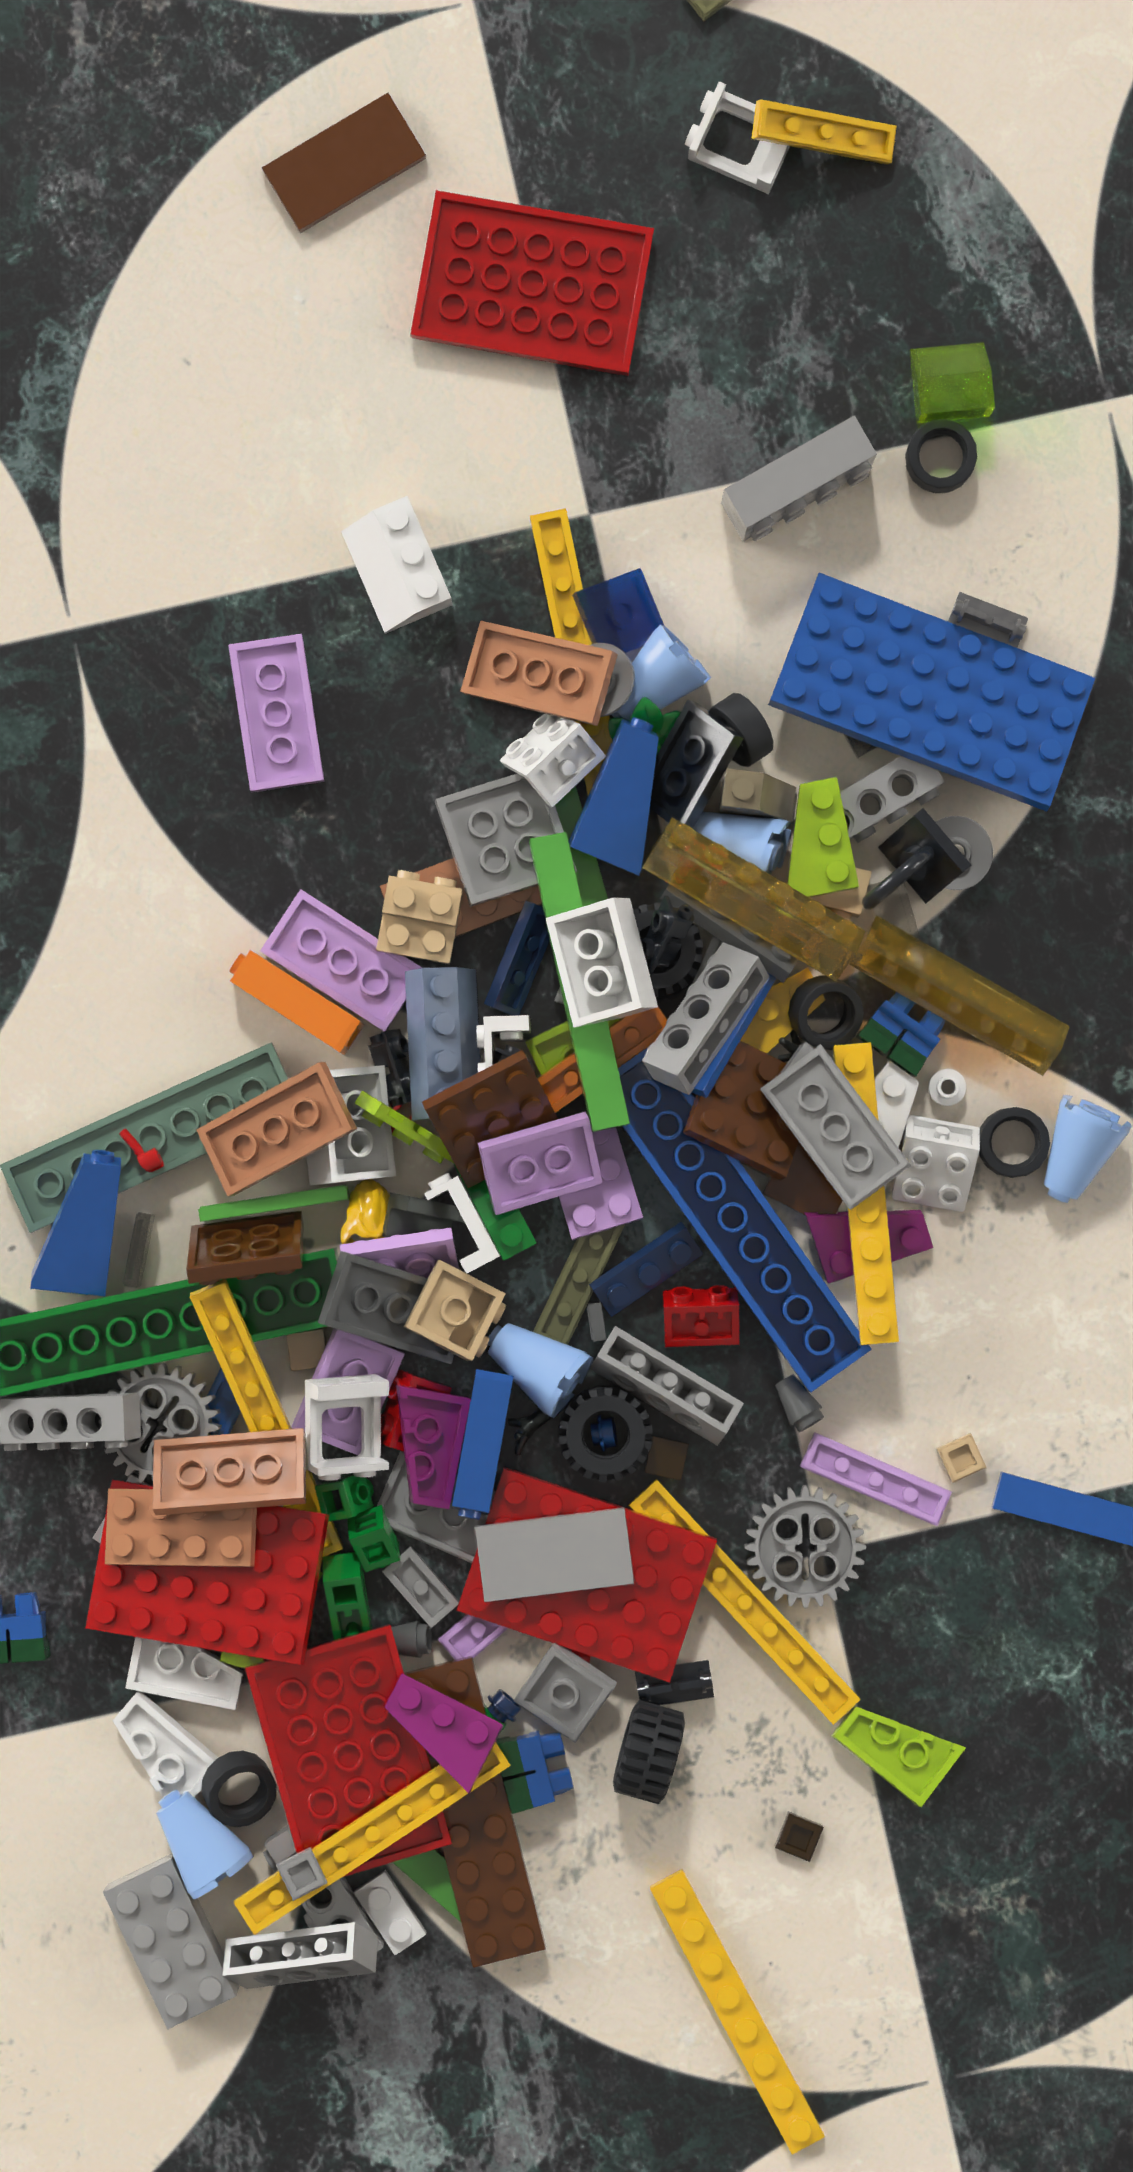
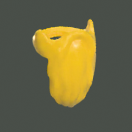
[341,1179,390,1244]

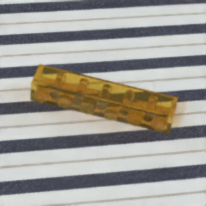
[642,817,866,981]
[849,915,1070,1076]

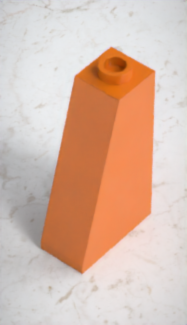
[229,950,365,1056]

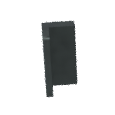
[382,1192,465,1237]

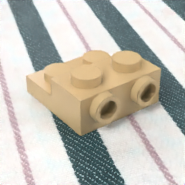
[376,870,463,964]
[404,1260,506,1361]

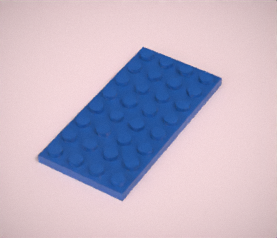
[768,573,1095,812]

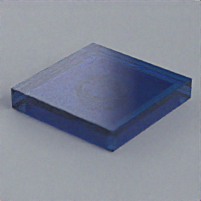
[572,568,664,654]

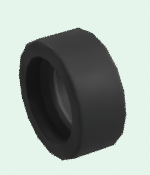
[905,419,977,493]
[709,693,774,767]
[788,975,864,1050]
[979,1107,1050,1178]
[202,1750,277,1827]

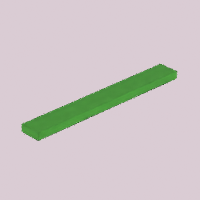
[529,832,630,1132]

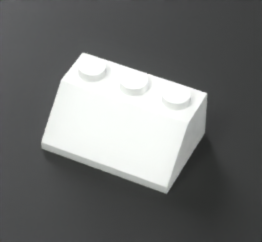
[341,496,453,634]
[546,897,658,1028]
[307,1065,396,1185]

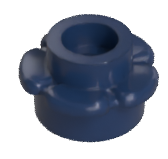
[487,1689,521,1723]

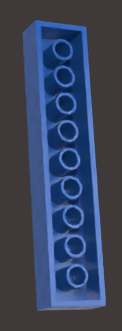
[618,1048,872,1393]

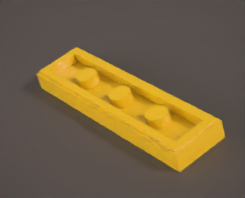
[752,99,897,165]

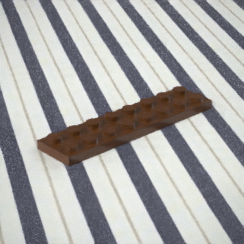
[404,1656,546,1968]

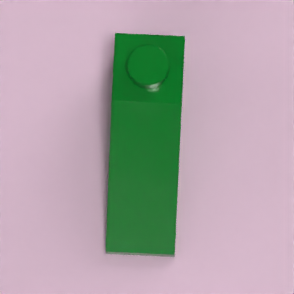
[454,1164,537,1260]
[323,1552,372,1640]

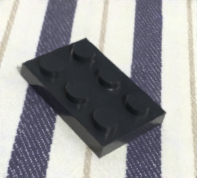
[650,700,743,835]

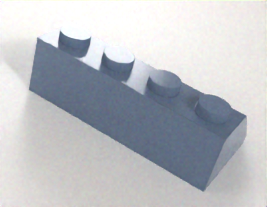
[405,967,480,1120]

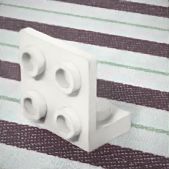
[500,714,606,807]
[477,1015,531,1072]
[892,1115,980,1212]

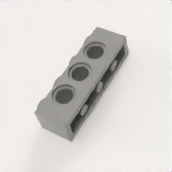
[792,756,945,843]
[642,942,769,1095]
[590,1326,744,1446]
[0,1393,141,1451]
[263,1825,385,1952]
[222,1922,378,1989]

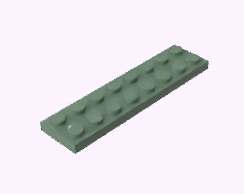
[0,1042,288,1233]

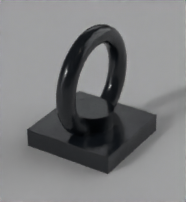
[862,808,971,910]

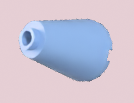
[611,625,711,720]
[684,811,791,892]
[1044,1095,1132,1203]
[488,1323,593,1418]
[156,1789,253,1899]

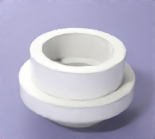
[929,1069,966,1106]

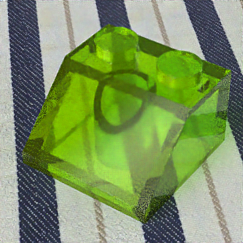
[910,342,995,423]

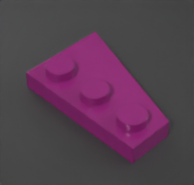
[804,1210,934,1284]
[396,1385,471,1509]
[385,1673,504,1794]

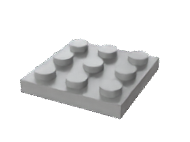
[435,774,577,907]

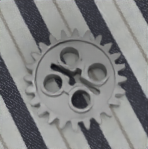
[99,1363,222,1483]
[744,1485,866,1608]

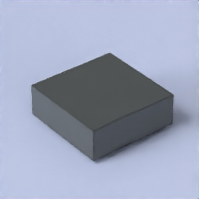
[587,1302,606,1341]

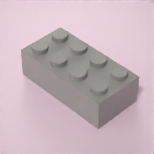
[721,415,877,541]
[103,1854,240,2029]

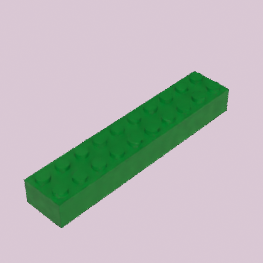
[0,1247,339,1396]

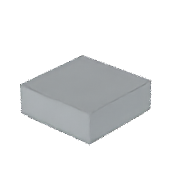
[276,1847,328,1901]

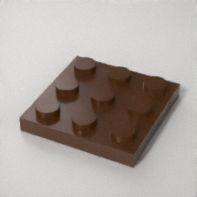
[683,1041,799,1181]
[422,1050,558,1188]
[186,1211,304,1285]

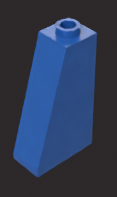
[569,717,659,876]
[30,1150,121,1297]
[452,1369,514,1520]

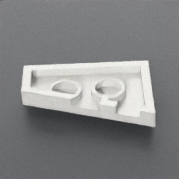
[875,1060,919,1190]
[125,1637,244,1710]
[113,1691,218,1798]

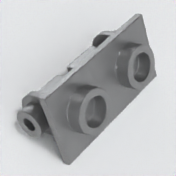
[948,592,1028,648]

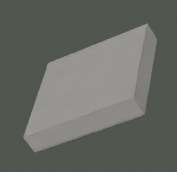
[514,1643,617,1743]

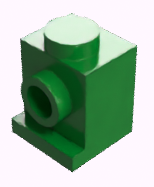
[314,1473,374,1522]
[347,1505,400,1572]

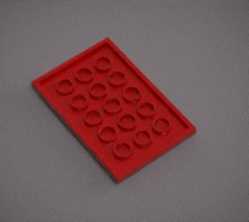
[410,190,654,376]
[456,1467,717,1683]
[85,1480,329,1665]
[245,1624,452,1877]

